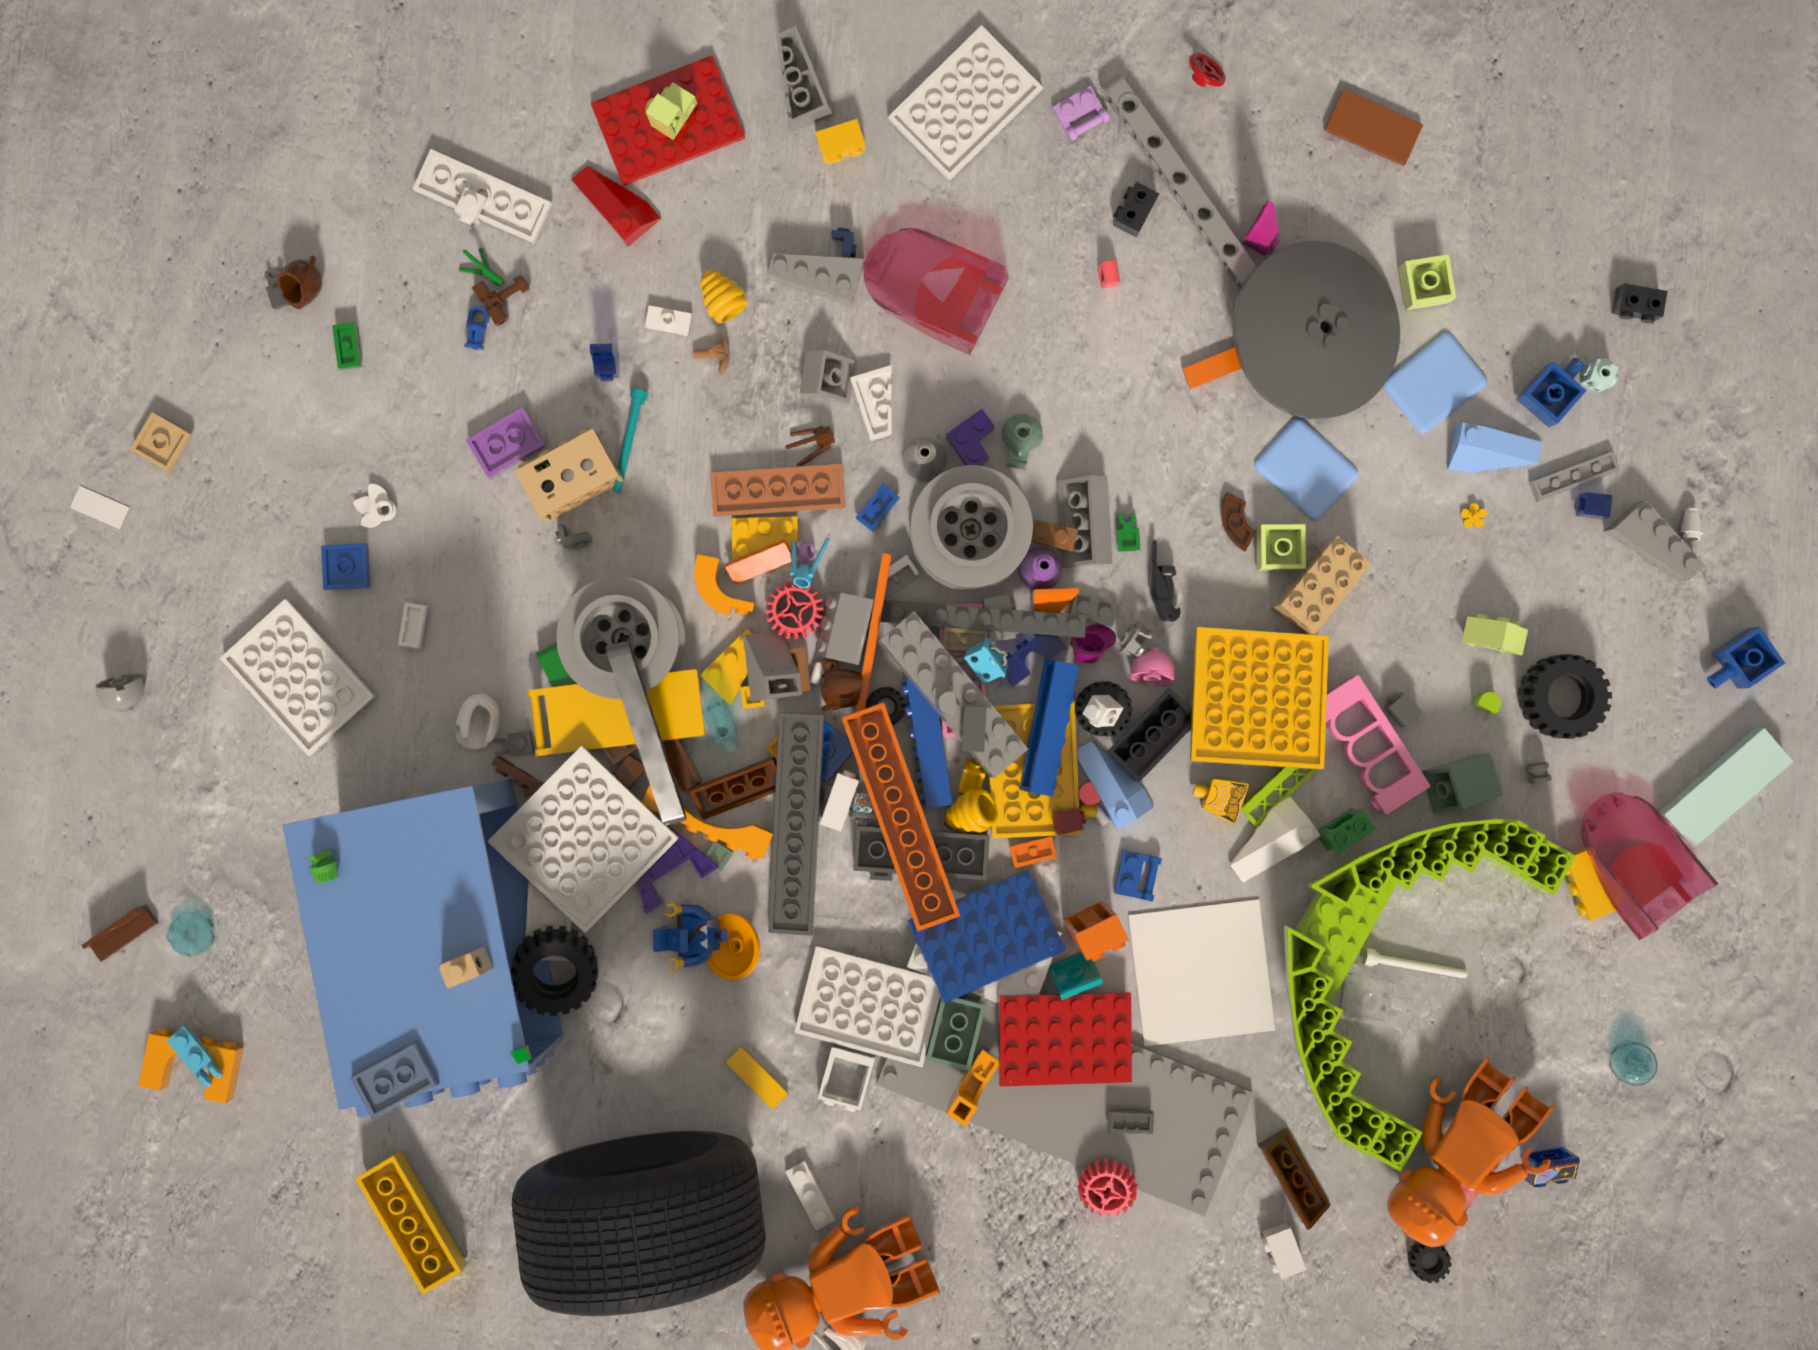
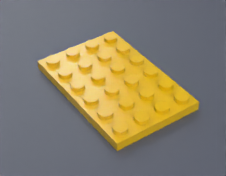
[989,702,1081,838]

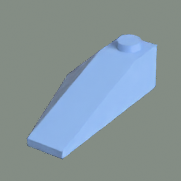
[1447,422,1542,473]
[1077,741,1154,829]

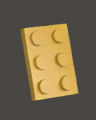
[731,516,798,561]

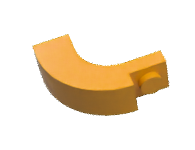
[694,554,756,617]
[946,1049,999,1127]

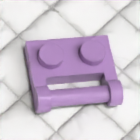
[1052,86,1110,142]

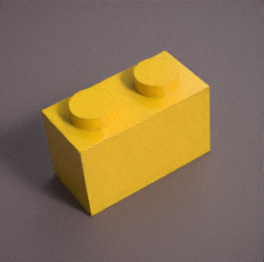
[815,119,866,164]

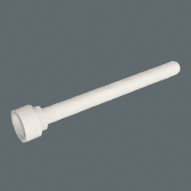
[1362,948,1468,978]

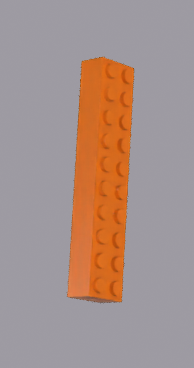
[842,703,960,932]

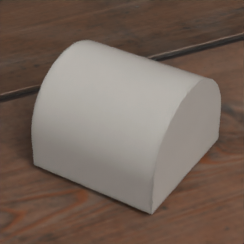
[936,691,957,714]

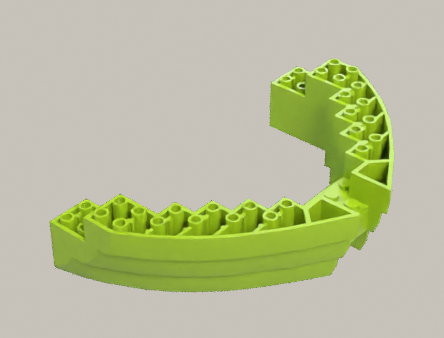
[1284,819,1576,1172]

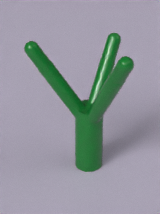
[459,248,505,287]

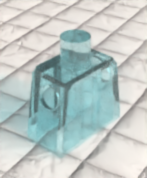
[702,699,739,753]

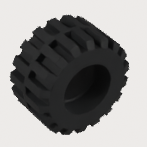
[1075,681,1133,737]

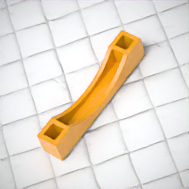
[642,785,773,860]

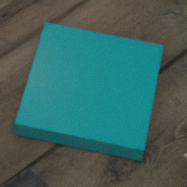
[1049,953,1103,1000]

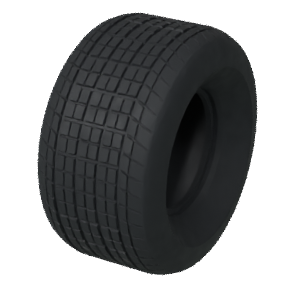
[511,1131,766,1316]

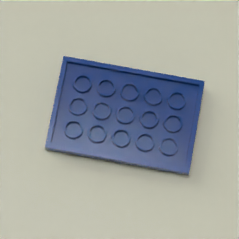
[907,869,1066,1004]

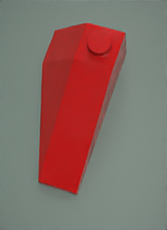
[571,166,661,246]

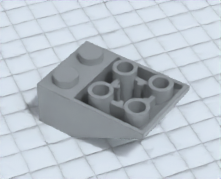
[743,632,802,701]

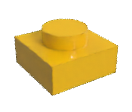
[740,686,766,709]

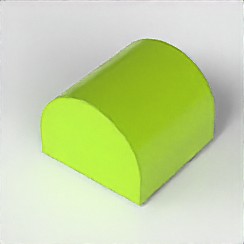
[1472,692,1502,714]

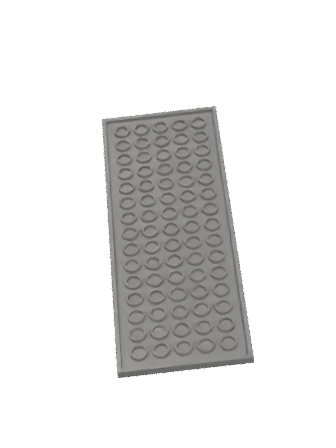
[876,993,1253,1216]

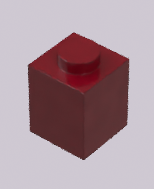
[1051,807,1086,835]

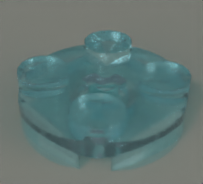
[166,912,215,957]

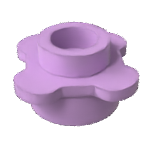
[796,541,815,564]

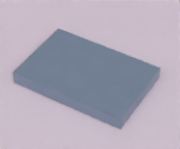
[350,1041,439,1120]

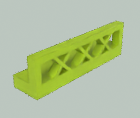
[1241,767,1318,827]

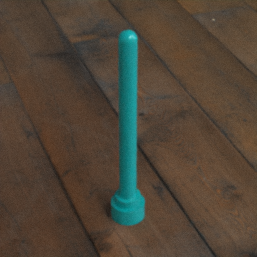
[613,388,649,493]

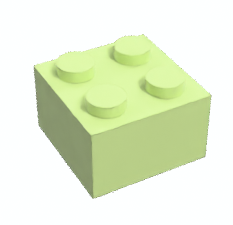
[1398,254,1456,310]
[1256,524,1306,571]

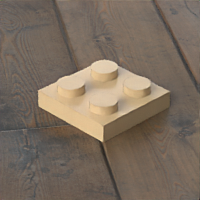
[130,412,193,473]

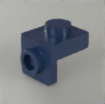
[831,228,857,258]

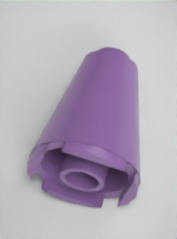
[1019,547,1062,590]

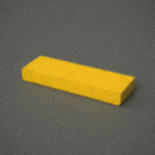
[725,1046,788,1109]

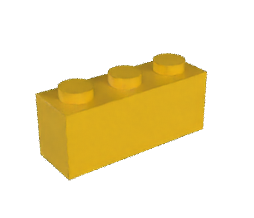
[1566,847,1615,921]

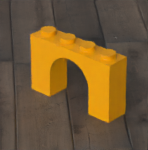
[138,1028,244,1103]

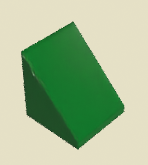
[510,1045,532,1064]

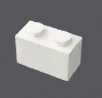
[1261,1222,1306,1279]

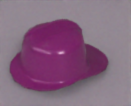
[1070,624,1116,665]

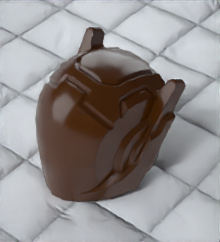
[277,255,322,309]
[821,669,863,712]

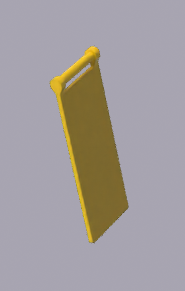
[527,669,705,756]

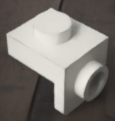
[454,188,487,226]

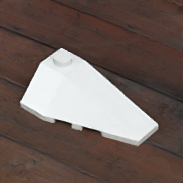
[1229,796,1321,883]

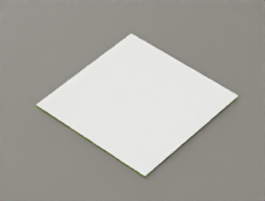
[1128,899,1275,1046]

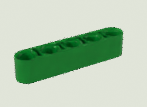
[536,642,577,687]

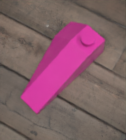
[1242,200,1280,256]

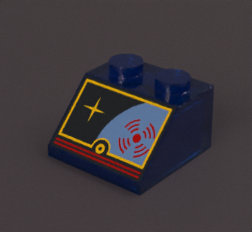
[1520,1147,1580,1187]

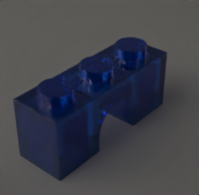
[1002,634,1066,687]

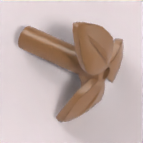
[693,337,730,375]

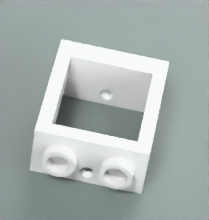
[820,770,860,832]
[818,1043,875,1112]

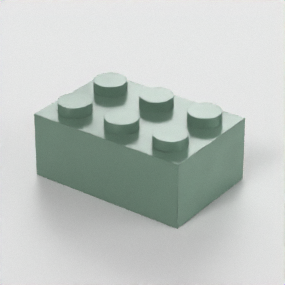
[926,996,986,1071]

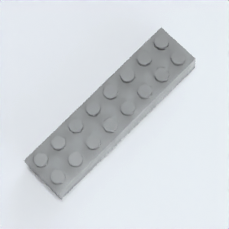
[878,611,1028,778]

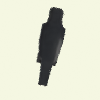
[1149,540,1181,622]

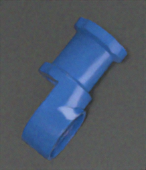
[464,306,490,350]

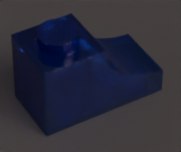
[590,343,619,382]

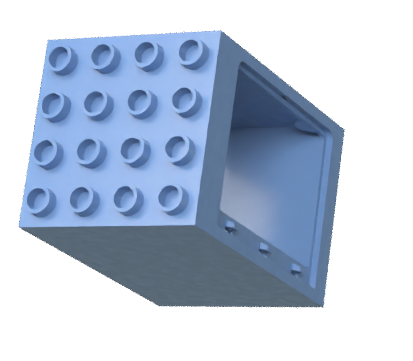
[282,779,564,1117]

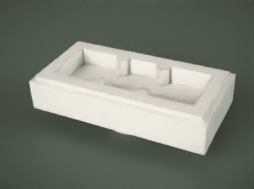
[645,305,693,336]
[398,602,428,649]

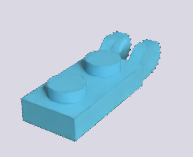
[166,1025,223,1087]

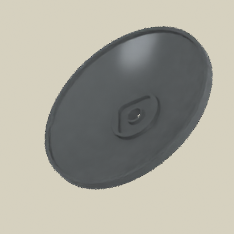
[1233,241,1400,419]

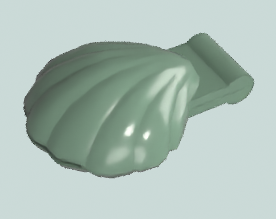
[1001,414,1043,470]

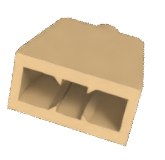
[438,946,493,988]

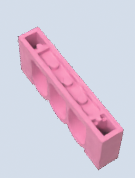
[1326,675,1431,815]

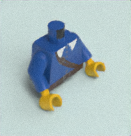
[665,902,728,971]

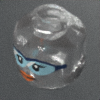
[848,793,877,825]

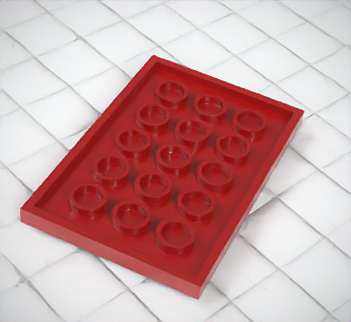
[591,55,745,186]
[998,992,1132,1087]

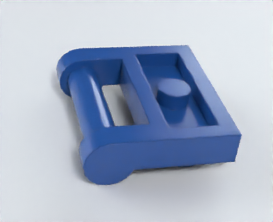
[1114,850,1162,902]

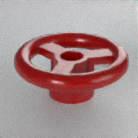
[1189,53,1226,87]

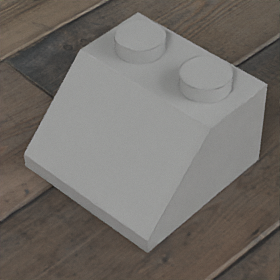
[799,350,856,403]

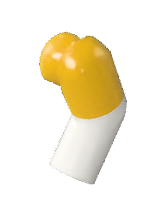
[1079,804,1111,827]

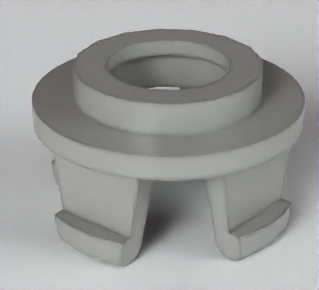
[1119,621,1153,659]

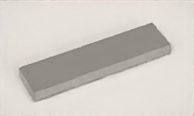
[1529,450,1621,502]

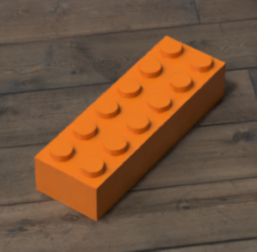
[1063,901,1129,961]

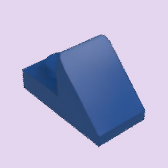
[653,926,688,953]

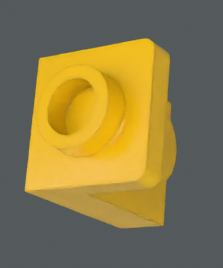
[958,759,986,793]

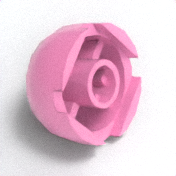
[1130,648,1175,686]

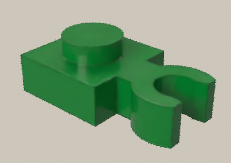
[1116,513,1141,552]

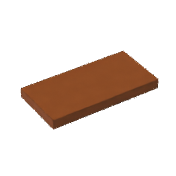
[1324,89,1423,166]

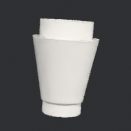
[1680,508,1703,542]

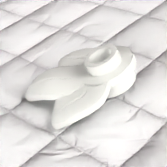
[353,484,397,528]

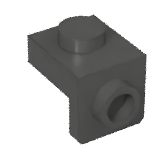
[556,524,592,550]

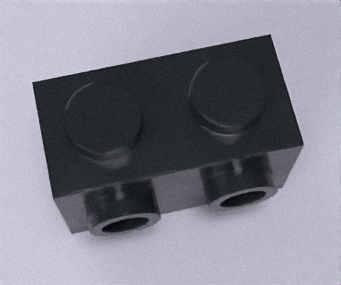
[1113,181,1160,238]
[1612,283,1668,323]

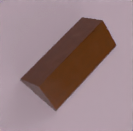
[689,756,777,819]
[1257,1128,1331,1230]

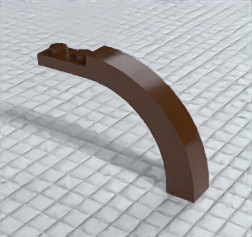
[492,754,645,798]

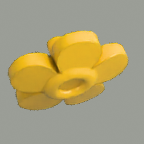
[1461,503,1487,528]

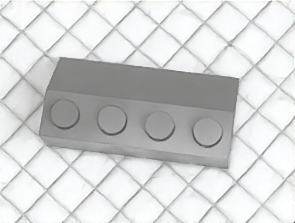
[1057,475,1113,568]

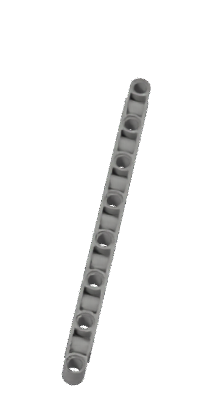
[1101,75,1257,291]

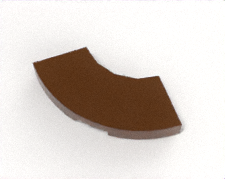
[1221,492,1255,552]

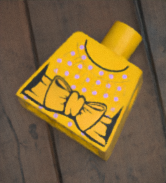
[1192,778,1249,825]

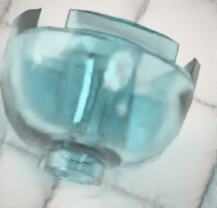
[1609,1040,1658,1086]

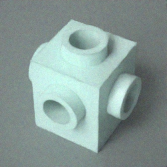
[1580,358,1619,392]

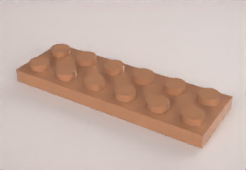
[710,464,845,517]

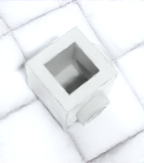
[1083,695,1123,727]

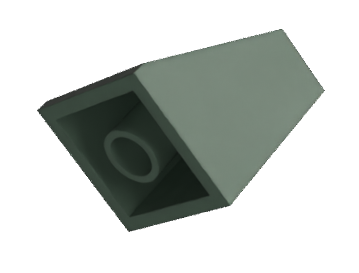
[1421,753,1503,813]

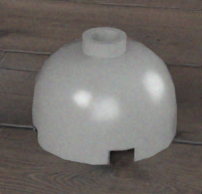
[96,673,144,712]

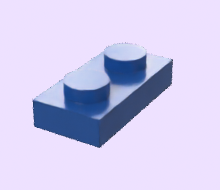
[856,484,900,532]

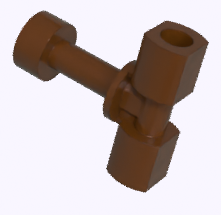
[472,274,530,326]

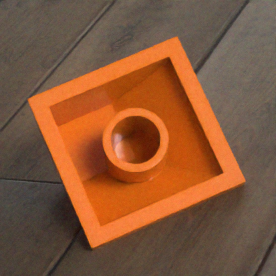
[1031,588,1079,613]

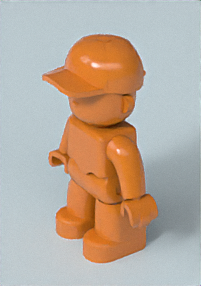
[1387,1057,1555,1247]
[743,1206,940,1350]

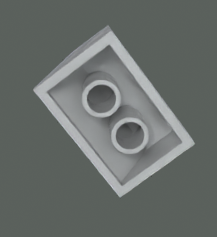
[815,591,874,665]

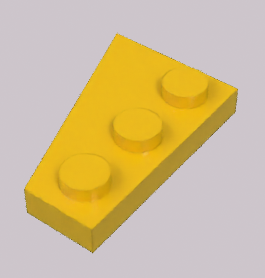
[700,629,752,706]

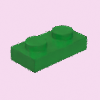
[332,322,362,370]

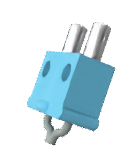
[955,638,1008,684]

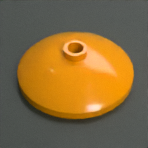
[706,913,760,980]

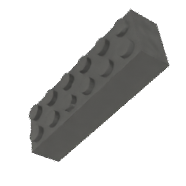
[853,824,990,880]

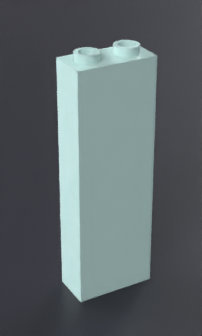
[1656,728,1794,848]

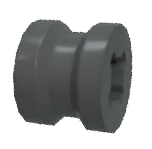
[1526,762,1552,784]

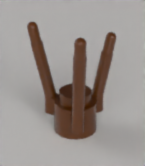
[785,426,835,467]

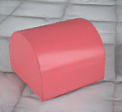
[1098,260,1121,289]
[1078,781,1101,805]

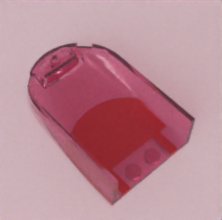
[863,228,1009,355]
[1581,792,1718,940]

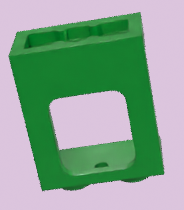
[1317,808,1376,854]

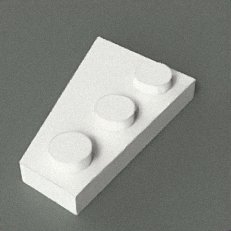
[849,365,892,441]

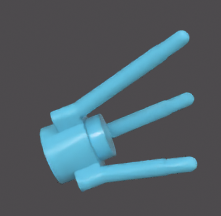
[790,538,830,588]

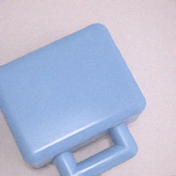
[1383,332,1487,433]
[1254,417,1359,521]

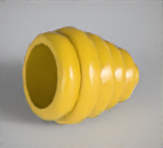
[699,269,748,323]
[945,789,998,833]

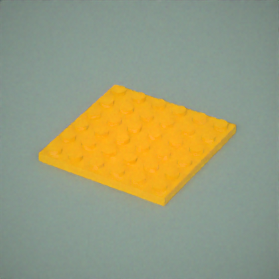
[1190,627,1329,769]

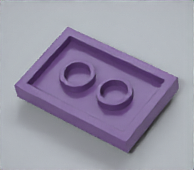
[466,407,547,479]

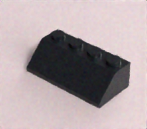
[1107,688,1192,782]

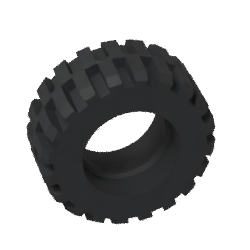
[1518,654,1612,739]
[511,926,598,1016]

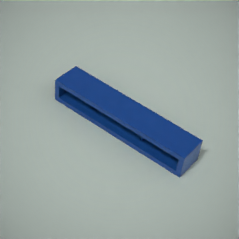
[1019,659,1079,797]
[902,677,952,809]

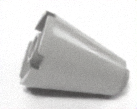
[902,437,946,482]

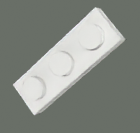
[785,1160,836,1230]

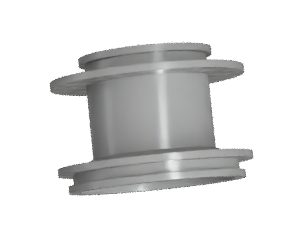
[910,465,1033,591]
[556,576,686,699]

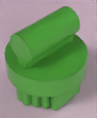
[309,849,339,884]

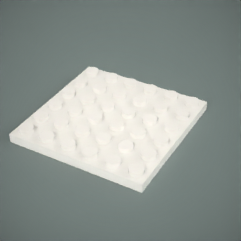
[487,745,679,933]

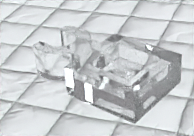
[761,562,799,589]

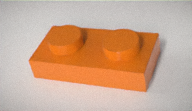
[1009,836,1057,868]

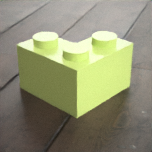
[646,82,697,140]
[1462,614,1528,656]

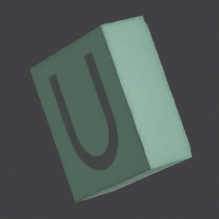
[706,842,734,871]

